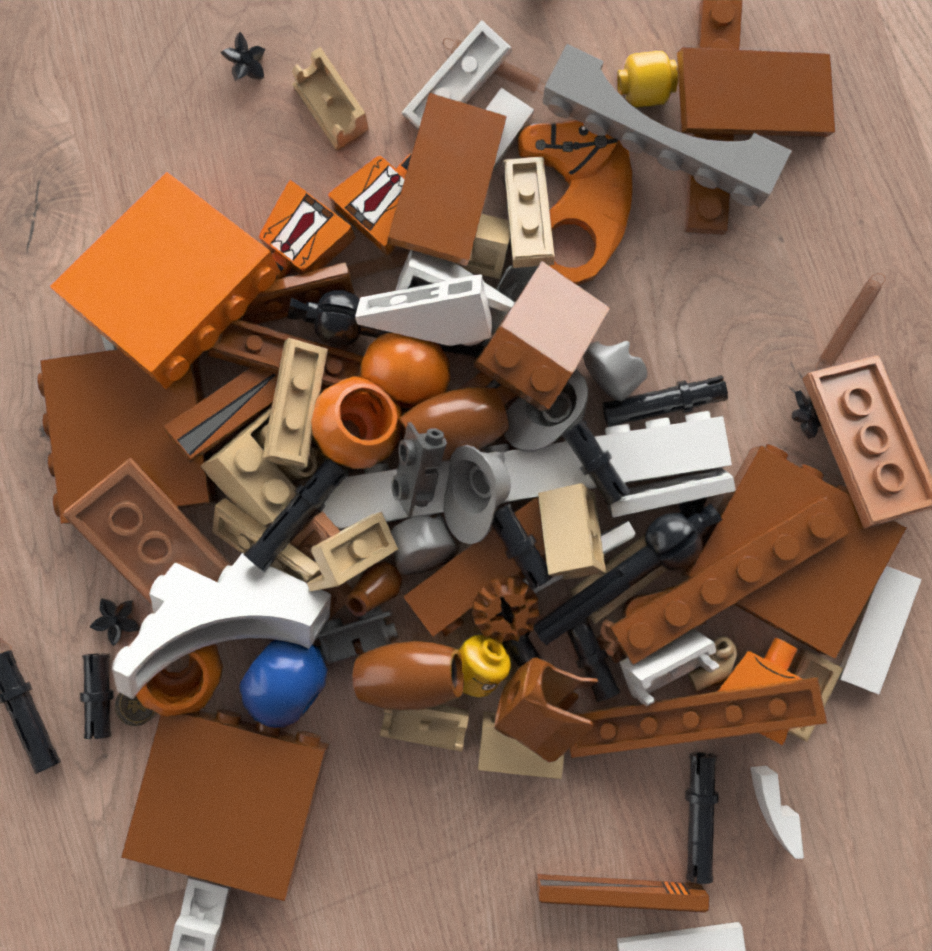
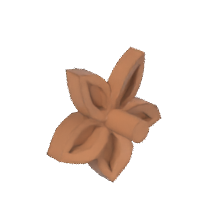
[596,619,626,664]

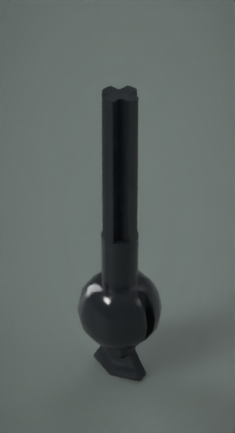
[287,290,490,358]
[533,503,723,646]

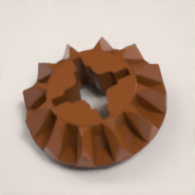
[472,577,540,644]

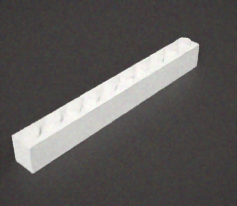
[321,411,732,530]

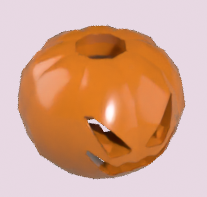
[360,333,451,410]
[311,376,402,469]
[135,644,224,717]

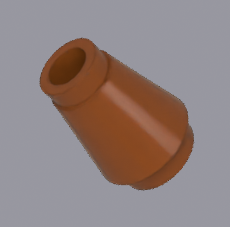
[345,562,402,616]

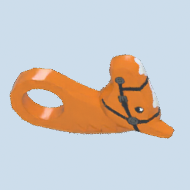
[517,119,632,285]

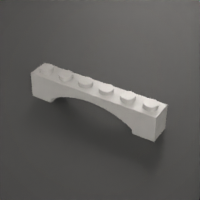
[543,44,791,208]

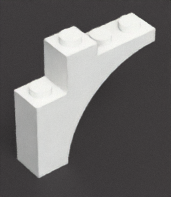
[113,553,331,699]

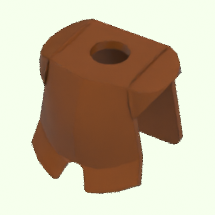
[494,658,599,762]

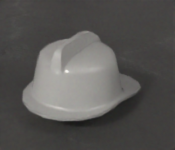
[504,369,588,451]
[443,445,511,544]

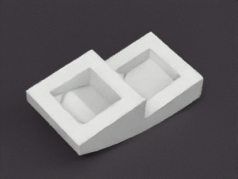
[750,766,804,859]
[169,876,231,951]

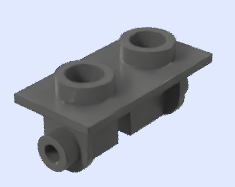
[391,422,447,517]
[316,606,399,664]

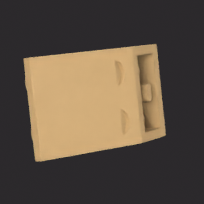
[200,406,327,525]

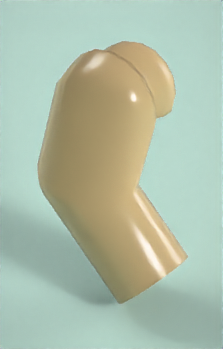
[688,636,737,692]

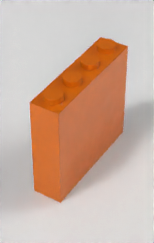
[50,172,281,389]

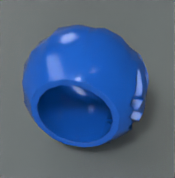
[239,639,328,728]

